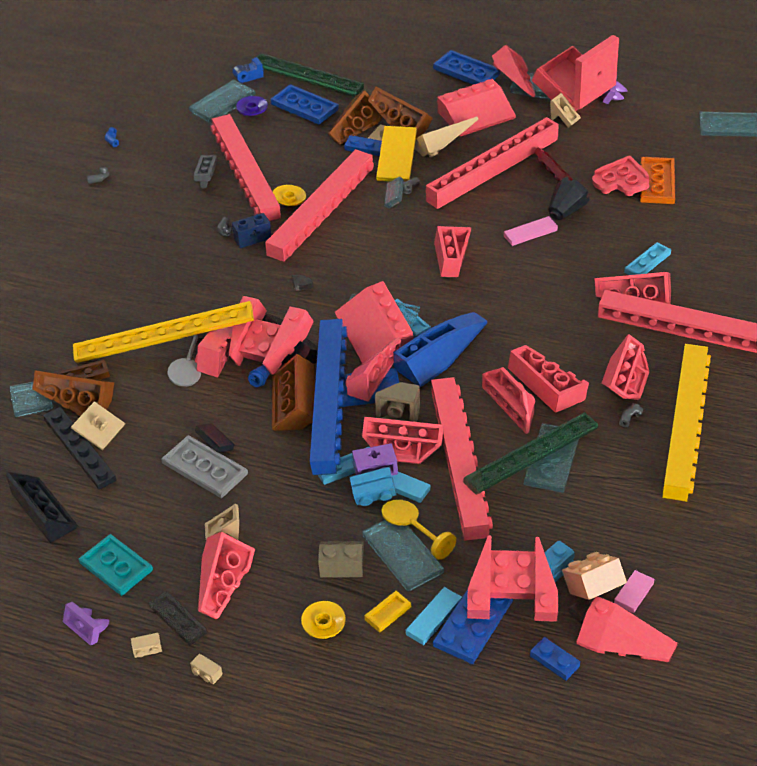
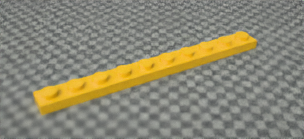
[73,301,254,363]

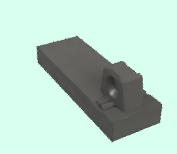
[194,155,217,188]

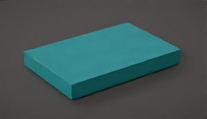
[79,534,153,596]

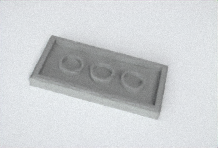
[161,435,248,499]

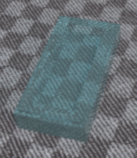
[384,176,404,208]

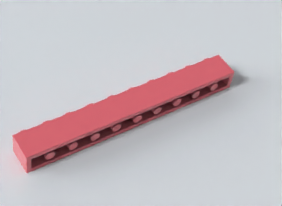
[210,114,281,221]
[426,117,558,209]
[265,149,374,262]
[598,290,757,353]
[431,377,493,541]

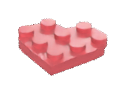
[592,155,649,196]

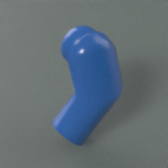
[105,127,119,147]

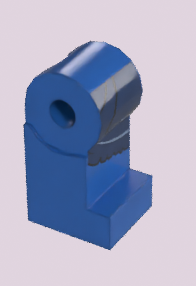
[233,57,264,83]

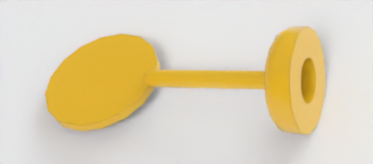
[381,500,456,560]

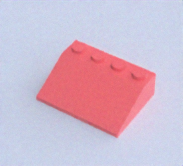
[437,79,516,137]
[335,281,414,363]

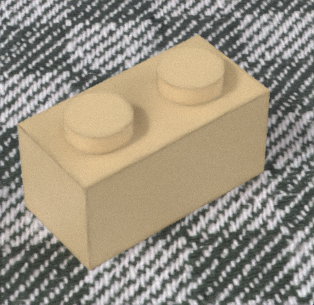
[131,633,162,658]
[190,653,223,685]

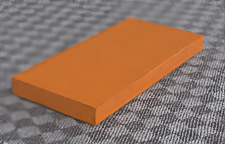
[640,157,675,204]

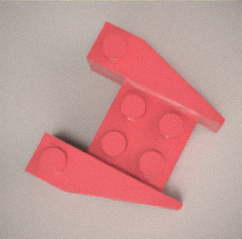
[229,296,314,375]
[467,536,558,621]

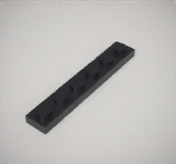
[43,407,117,490]

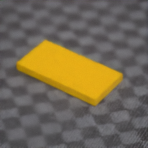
[376,126,417,182]

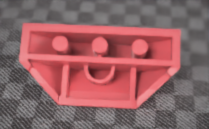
[602,334,649,400]
[482,367,535,434]
[362,417,444,464]

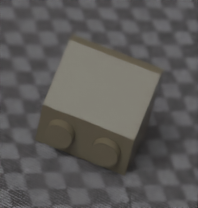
[375,382,420,422]
[318,541,364,578]

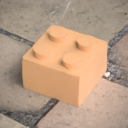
[562,552,627,600]

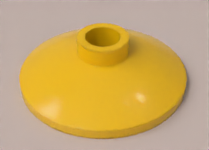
[273,185,306,206]
[301,601,346,639]

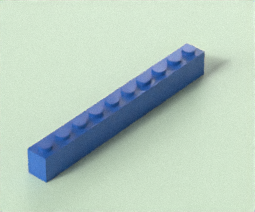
[310,319,348,475]

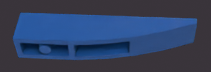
[393,312,487,387]

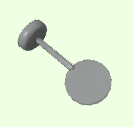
[168,331,210,387]

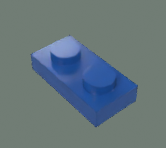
[530,637,580,681]

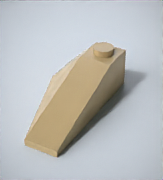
[414,116,479,157]

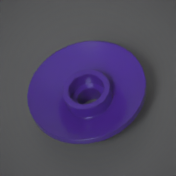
[236,96,268,116]

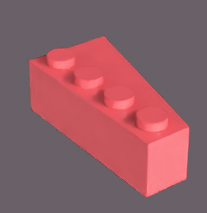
[508,345,589,413]

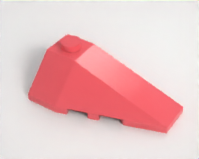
[492,45,536,97]
[595,272,671,304]
[345,337,401,402]
[198,532,255,619]
[576,596,678,662]

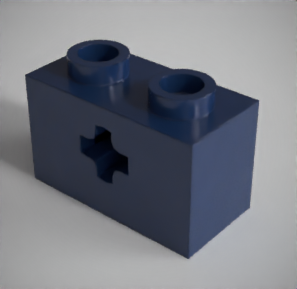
[232,213,272,248]

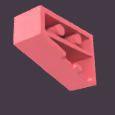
[434,226,471,277]
[195,326,233,378]

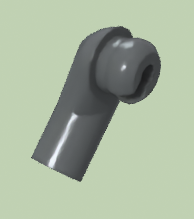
[87,167,109,184]
[401,177,420,195]
[217,217,232,237]
[619,404,643,427]

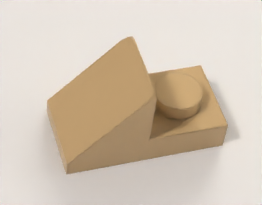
[550,93,581,128]
[205,504,239,540]

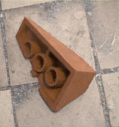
[368,87,433,138]
[328,90,383,145]
[32,370,114,416]

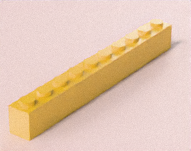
[662,344,711,501]

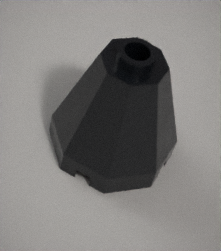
[548,177,590,220]

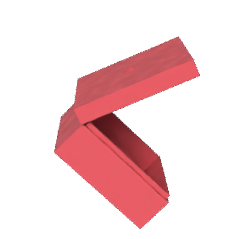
[532,35,619,111]

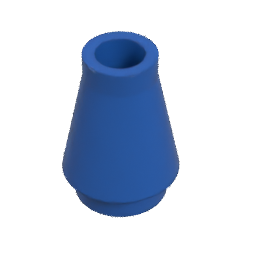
[248,365,270,387]

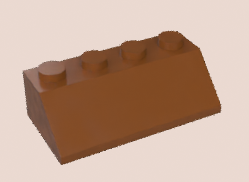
[272,354,315,431]

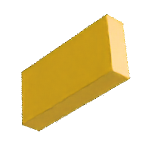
[364,591,411,632]

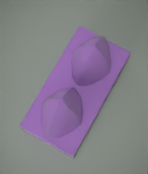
[603,76,627,104]
[63,602,109,646]

